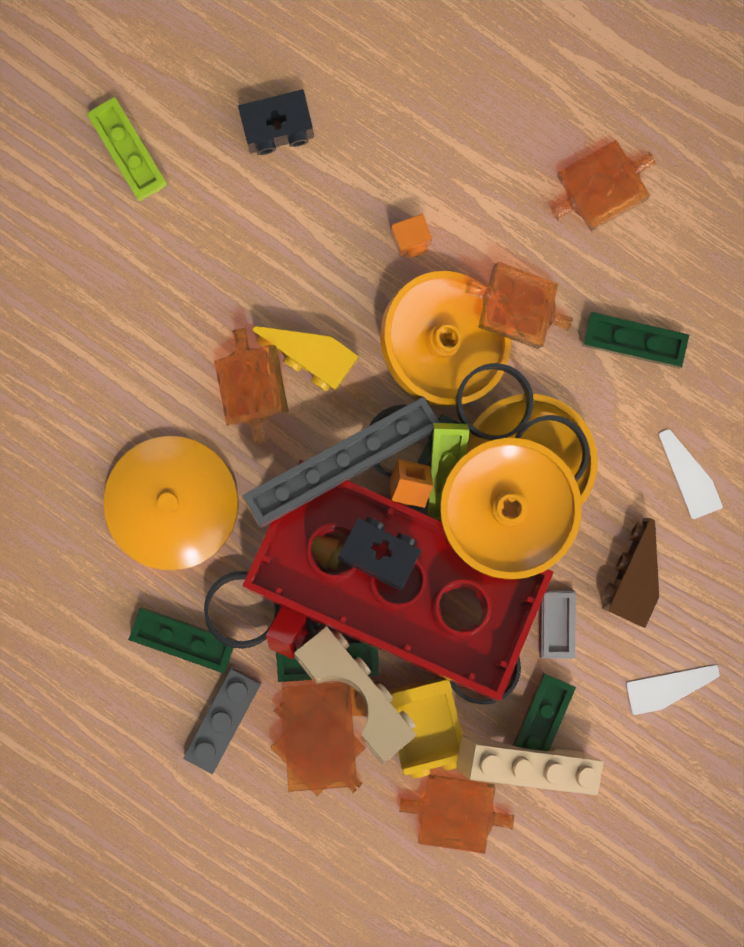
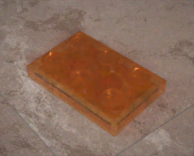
[282,682,357,792]

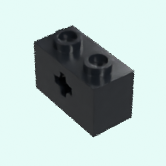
[238,89,314,155]
[338,517,422,591]

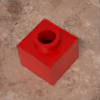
[266,607,310,659]

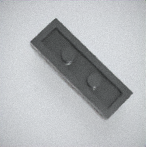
[183,667,262,775]

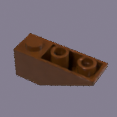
[601,518,659,628]

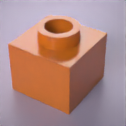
[391,213,432,258]
[389,459,433,508]

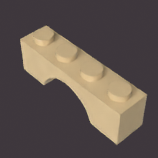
[294,627,416,765]
[456,736,604,796]

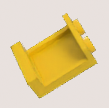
[388,677,463,778]

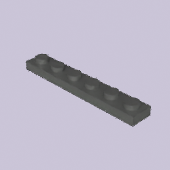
[242,397,440,528]

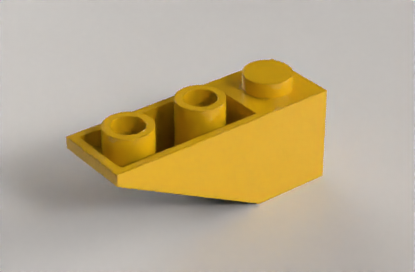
[252,326,359,392]

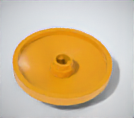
[380,271,511,407]
[467,394,598,505]
[103,436,239,570]
[440,438,582,579]

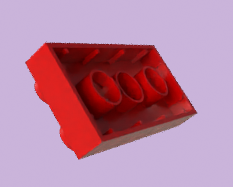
[242,460,554,701]

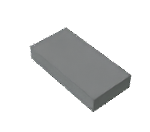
[540,590,576,659]

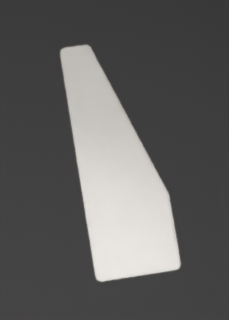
[659,429,723,519]
[626,665,720,715]

